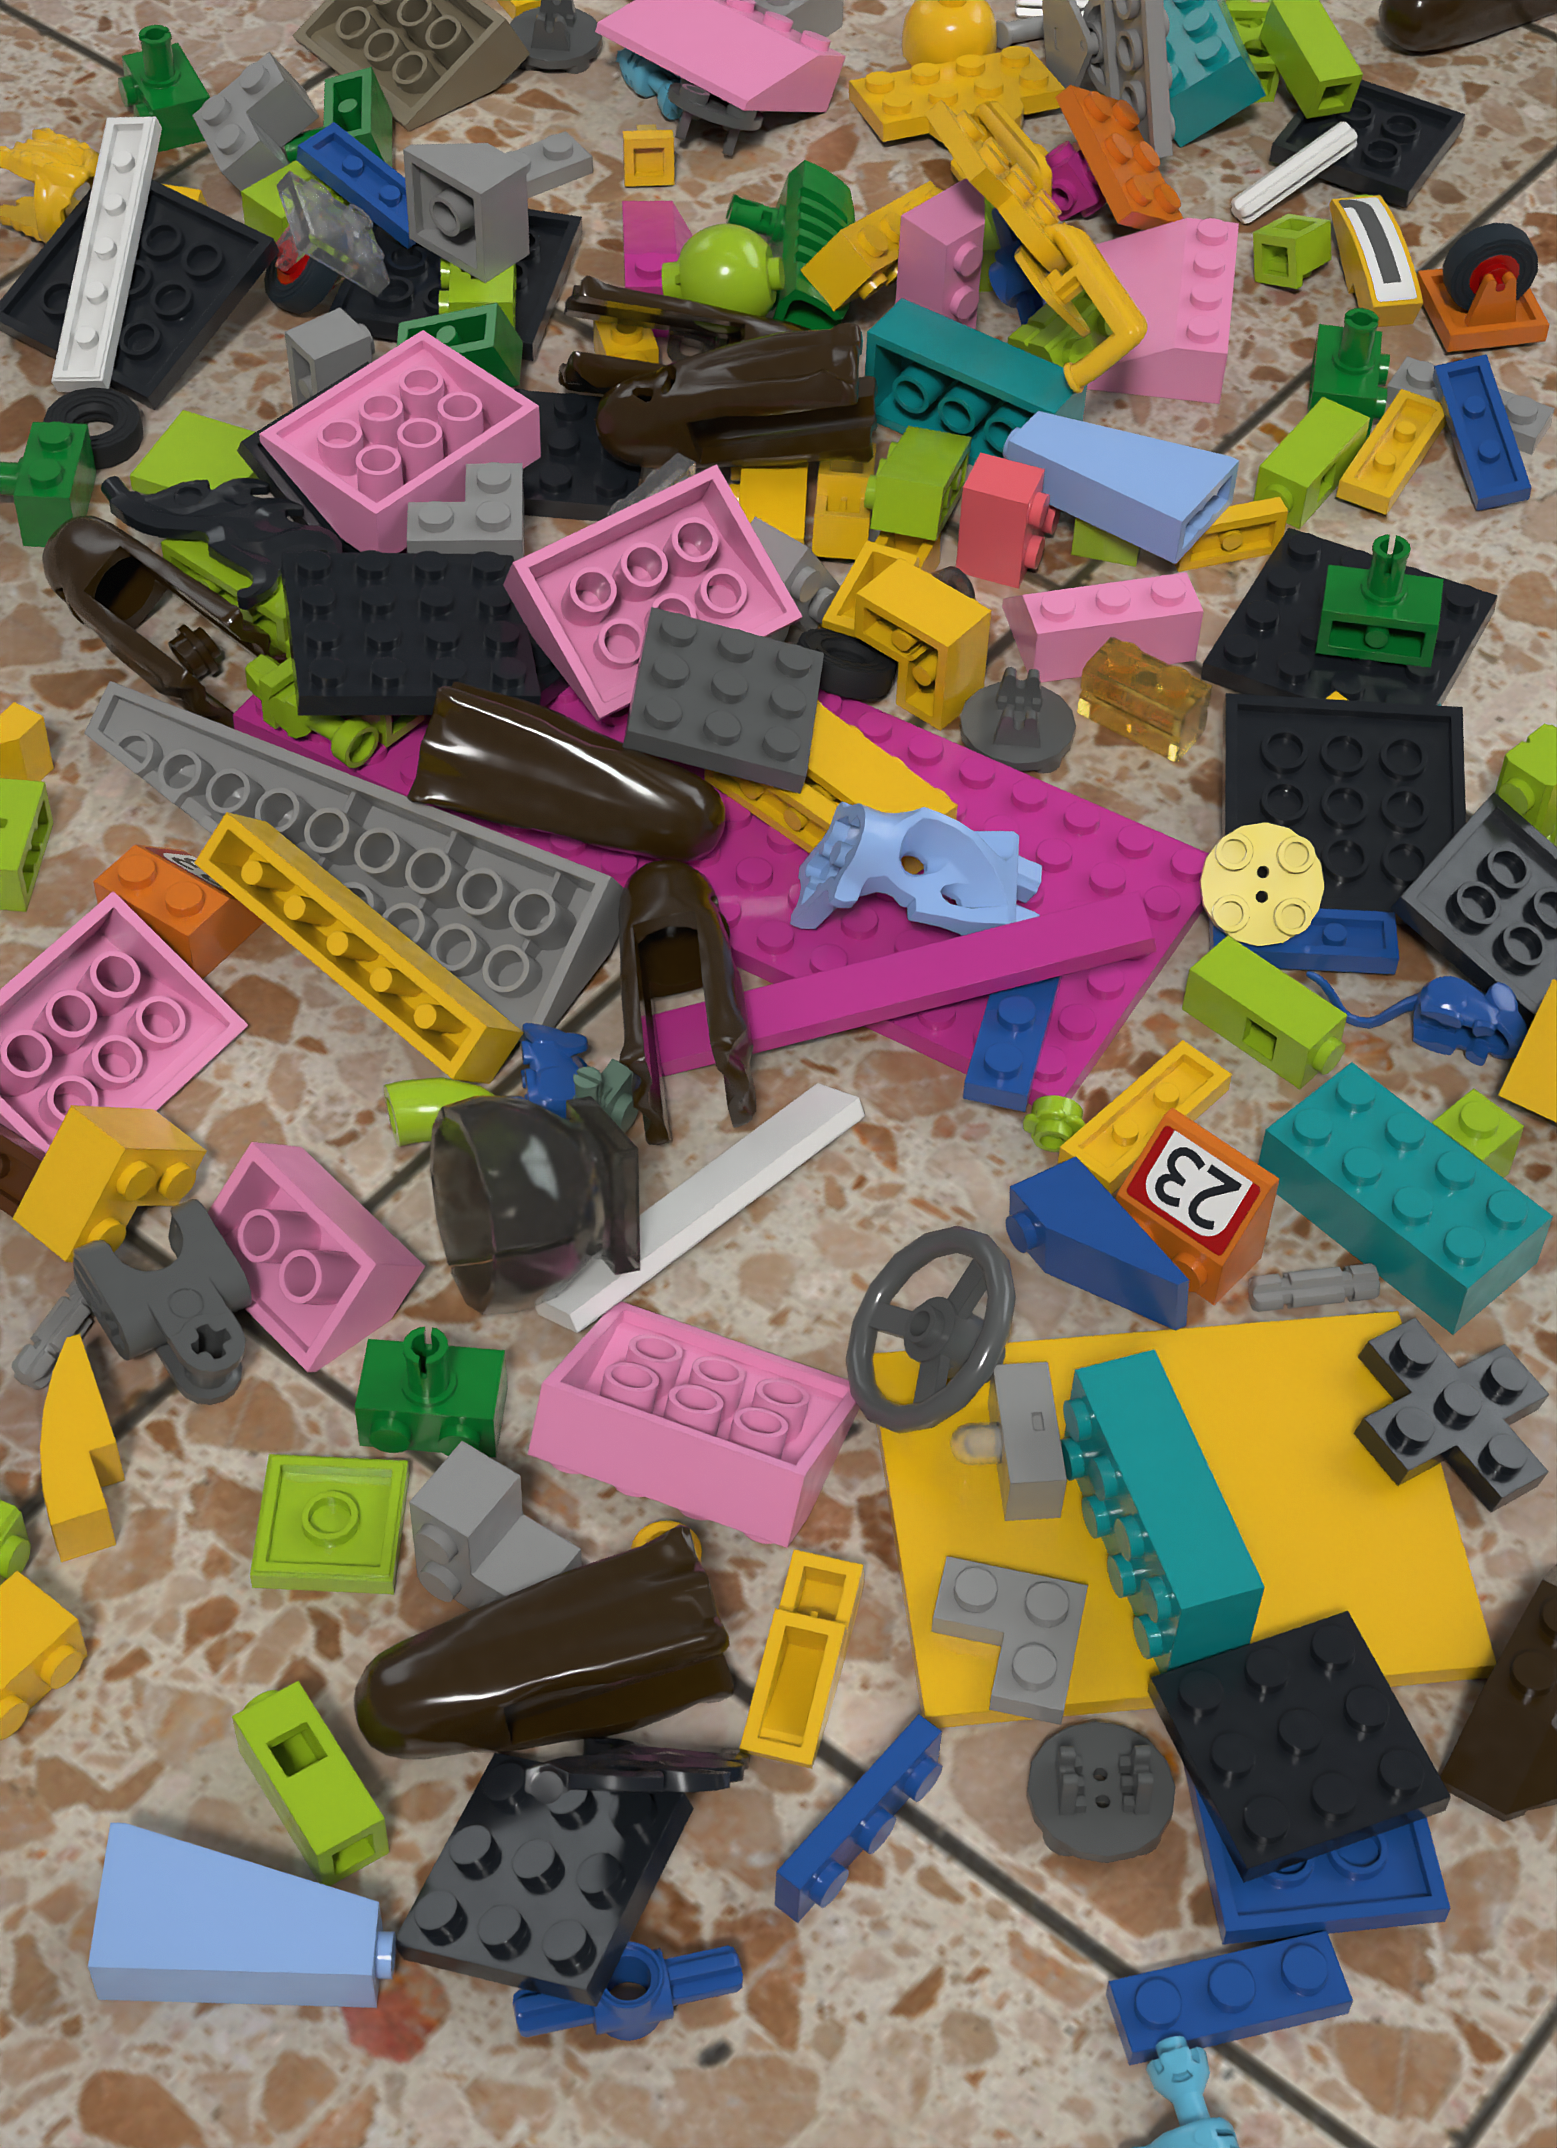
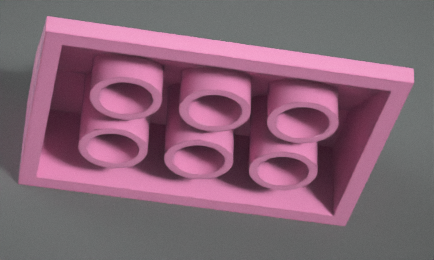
[595,0,846,112]
[1087,218,1239,404]
[259,330,541,553]
[503,464,803,721]
[0,891,248,1153]
[528,1301,859,1548]

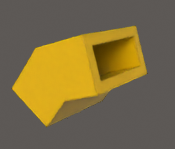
[0,702,54,781]

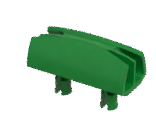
[725,160,855,330]

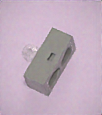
[950,1362,1067,1521]

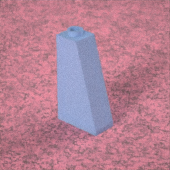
[1003,411,1239,564]
[88,1823,396,2008]

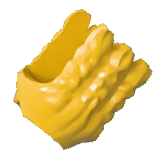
[0,128,99,244]

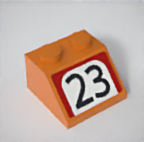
[93,844,264,979]
[1116,1107,1280,1305]

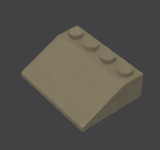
[292,0,530,131]

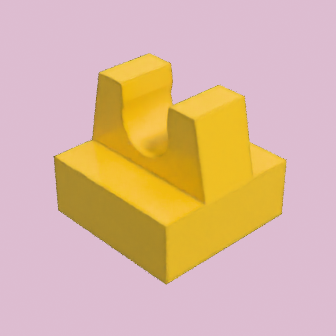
[623,124,675,187]

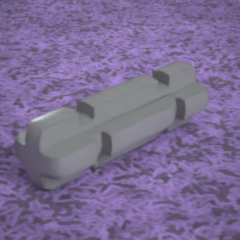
[1248,1263,1380,1312]
[12,1279,95,1390]

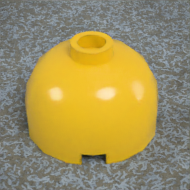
[901,0,997,66]

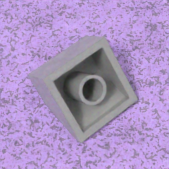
[403,143,530,283]

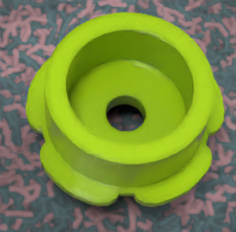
[1023,1095,1085,1152]

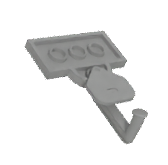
[996,0,1176,158]

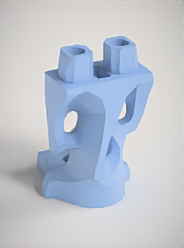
[790,801,1042,936]

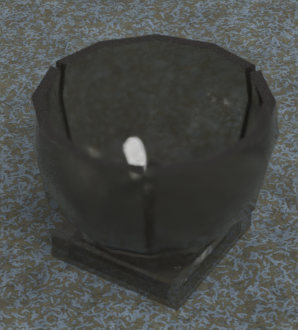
[430,1095,640,1315]

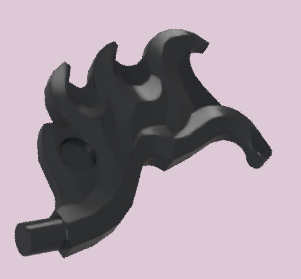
[101,476,342,610]
[525,1737,749,1804]

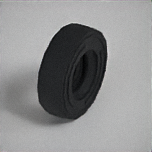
[43,387,143,470]
[797,628,897,699]

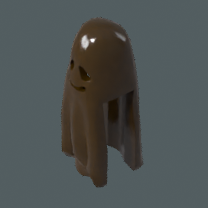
[1379,0,1557,51]
[558,275,811,395]
[595,322,878,469]
[42,515,288,729]
[407,681,726,862]
[618,859,756,1145]
[353,1524,734,1760]

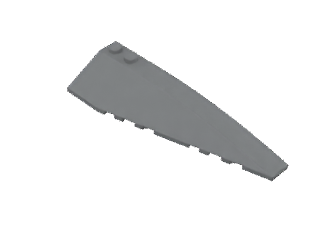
[84,681,624,1043]

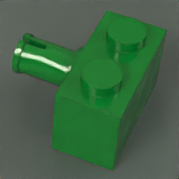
[118,25,210,152]
[284,67,392,167]
[397,303,523,387]
[1307,308,1390,440]
[0,421,96,547]
[1315,534,1444,668]
[355,1327,508,1458]

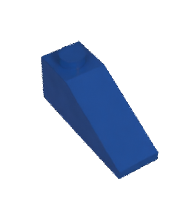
[1005,1157,1189,1330]

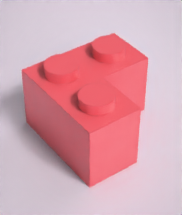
[955,452,1061,589]

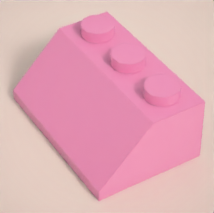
[895,178,985,330]
[1002,572,1203,683]
[208,1142,425,1372]

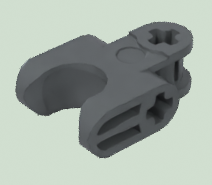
[73,1199,252,1405]

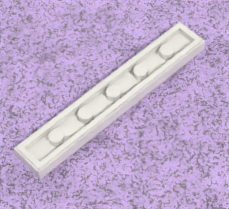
[51,117,162,392]
[531,1083,865,1333]

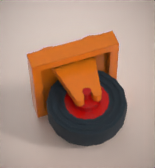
[1417,223,1550,352]

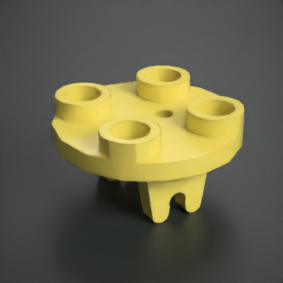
[1199,822,1324,947]

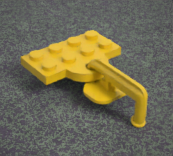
[849,46,1065,198]
[925,100,1148,394]

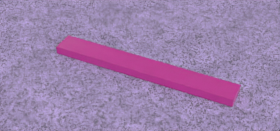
[655,890,1156,1077]

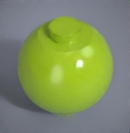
[661,224,785,334]

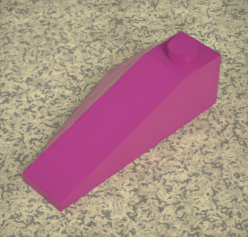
[622,201,712,337]

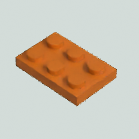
[1055,85,1183,230]

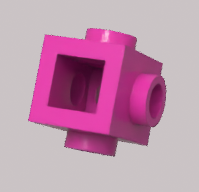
[1045,141,1107,221]

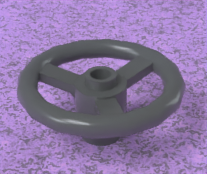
[846,1226,1016,1434]

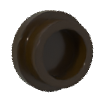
[168,624,221,679]

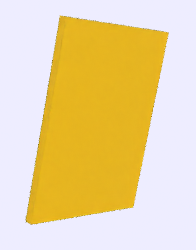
[873,1311,1496,1728]

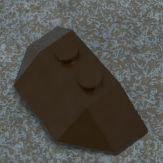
[1440,1564,1557,1822]

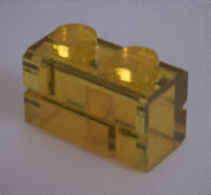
[1077,637,1213,763]

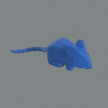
[1306,971,1528,1066]
[521,1023,589,1234]

